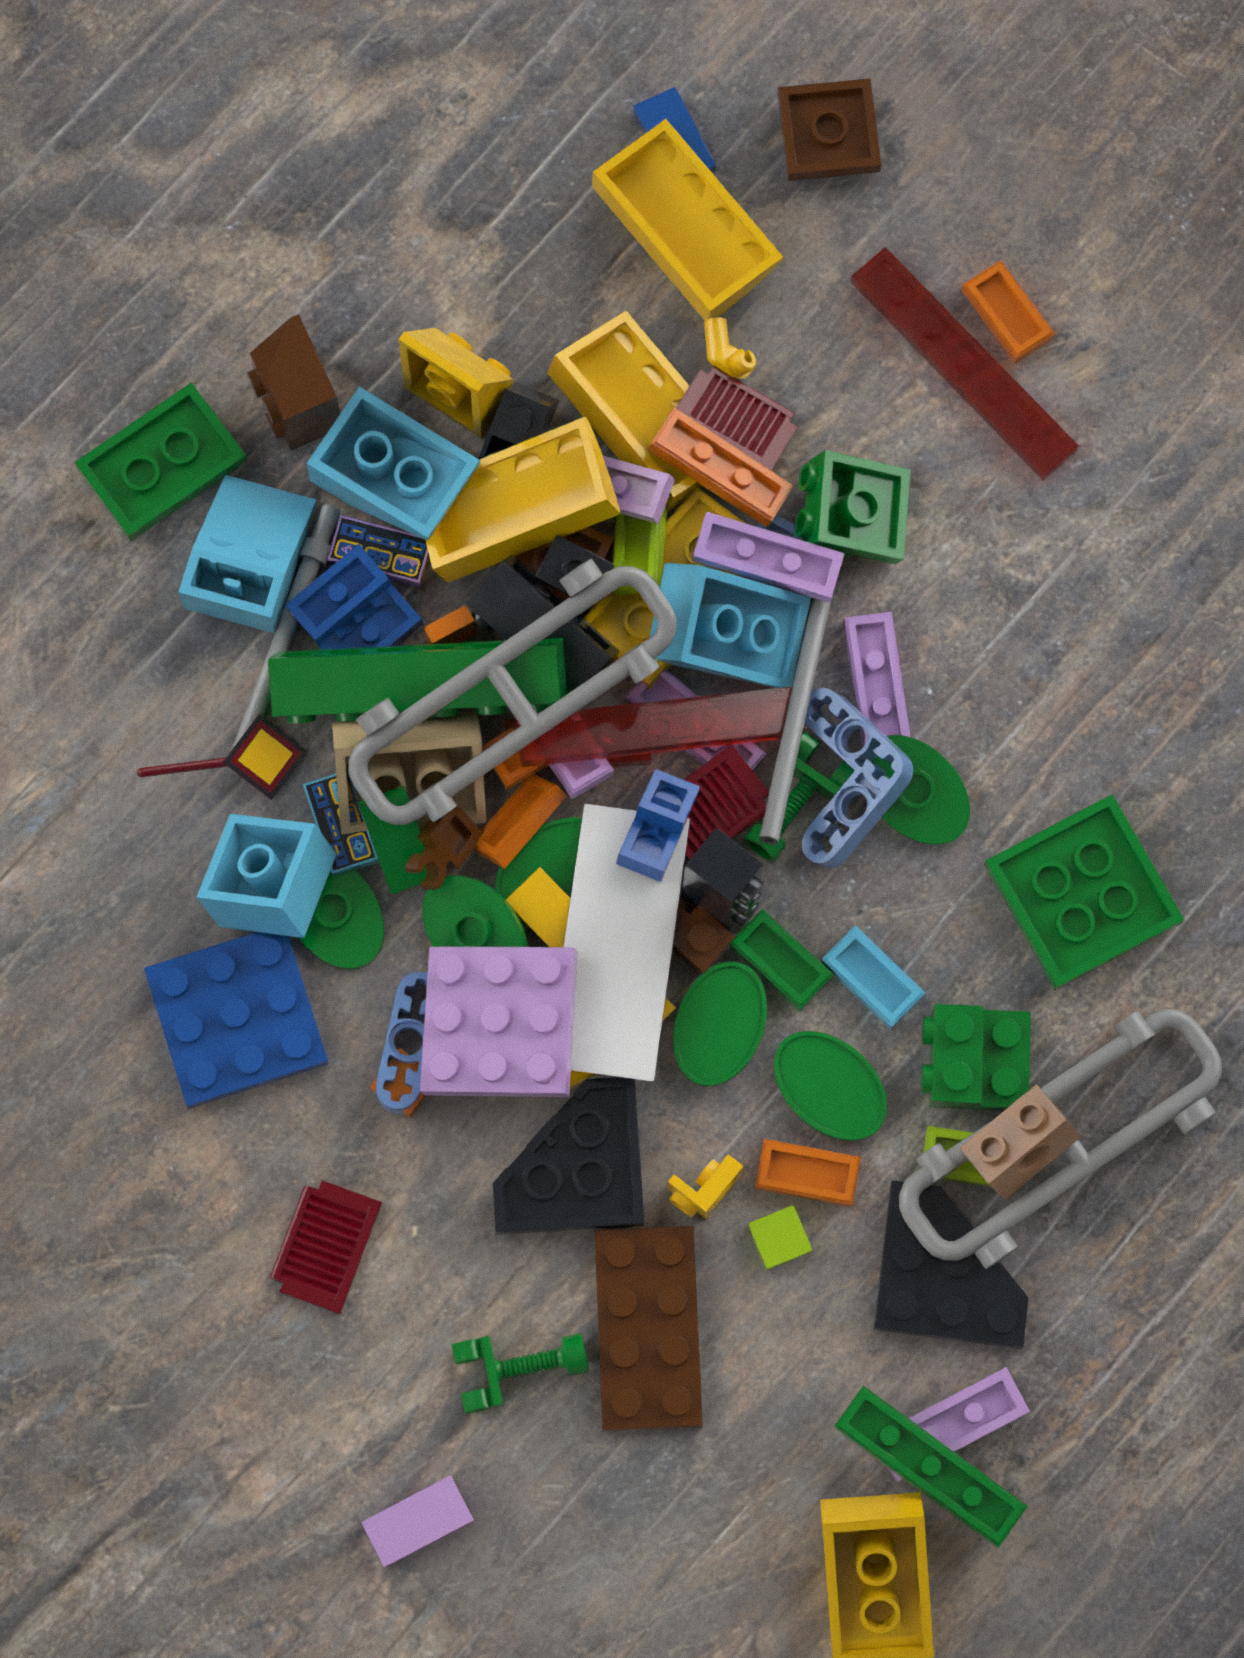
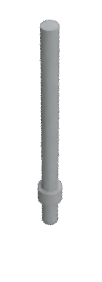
[224,505,340,776]

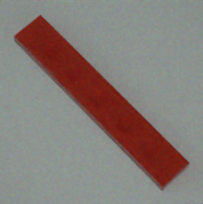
[850,247,1079,481]
[513,686,806,767]

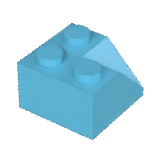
[196,814,337,938]

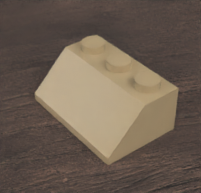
[332,711,487,834]

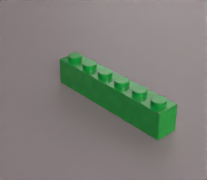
[268,638,567,724]

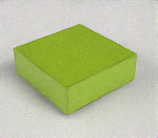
[747,1205,813,1271]

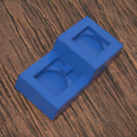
[616,769,700,882]

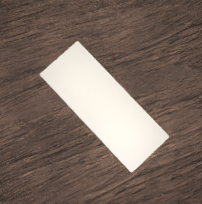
[564,804,690,1081]

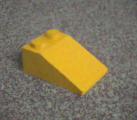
[398,328,514,439]
[820,1492,934,1658]

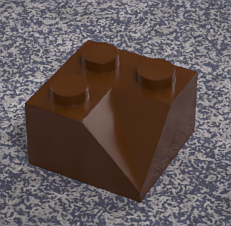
[246,314,340,450]

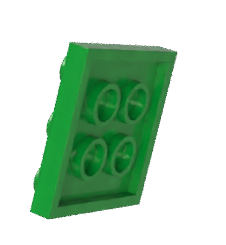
[984,794,1185,991]

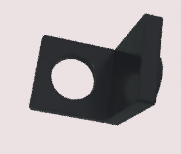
[535,535,614,615]

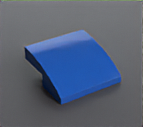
[285,544,424,649]

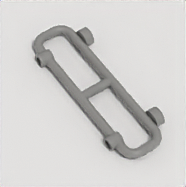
[349,558,677,825]
[899,1009,1222,1270]

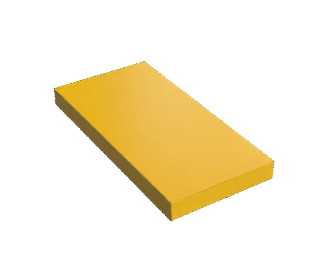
[584,487,746,690]

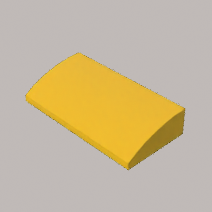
[592,119,783,321]
[547,311,704,513]
[426,417,621,583]

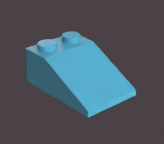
[307,386,480,540]
[649,563,811,691]

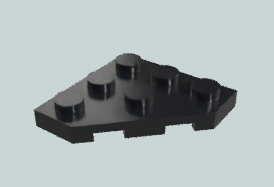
[493,1077,644,1235]
[873,1180,1029,1349]

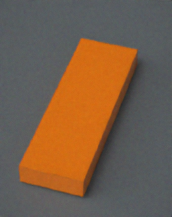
[647,407,793,528]

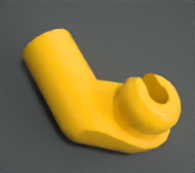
[704,317,756,379]

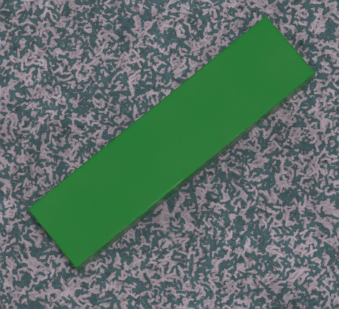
[833,1385,1028,1548]

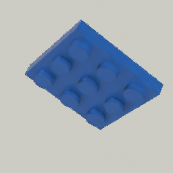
[144,932,329,1109]

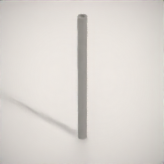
[759,598,832,845]

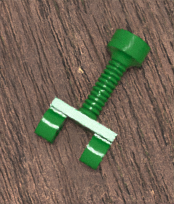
[743,732,855,862]
[451,1333,590,1414]

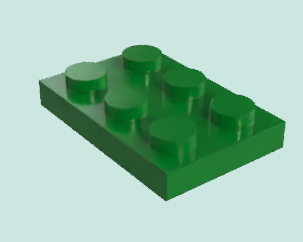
[74,382,248,541]

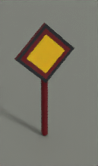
[137,714,307,800]

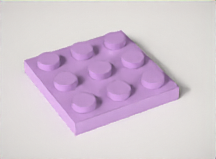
[420,947,578,1097]

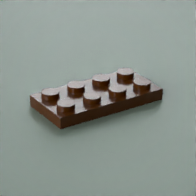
[594,1226,703,1432]

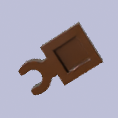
[405,801,483,889]
[672,895,735,974]

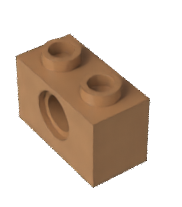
[960,1084,1082,1200]

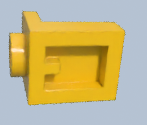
[667,1154,744,1220]

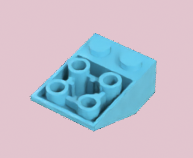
[178,475,317,634]

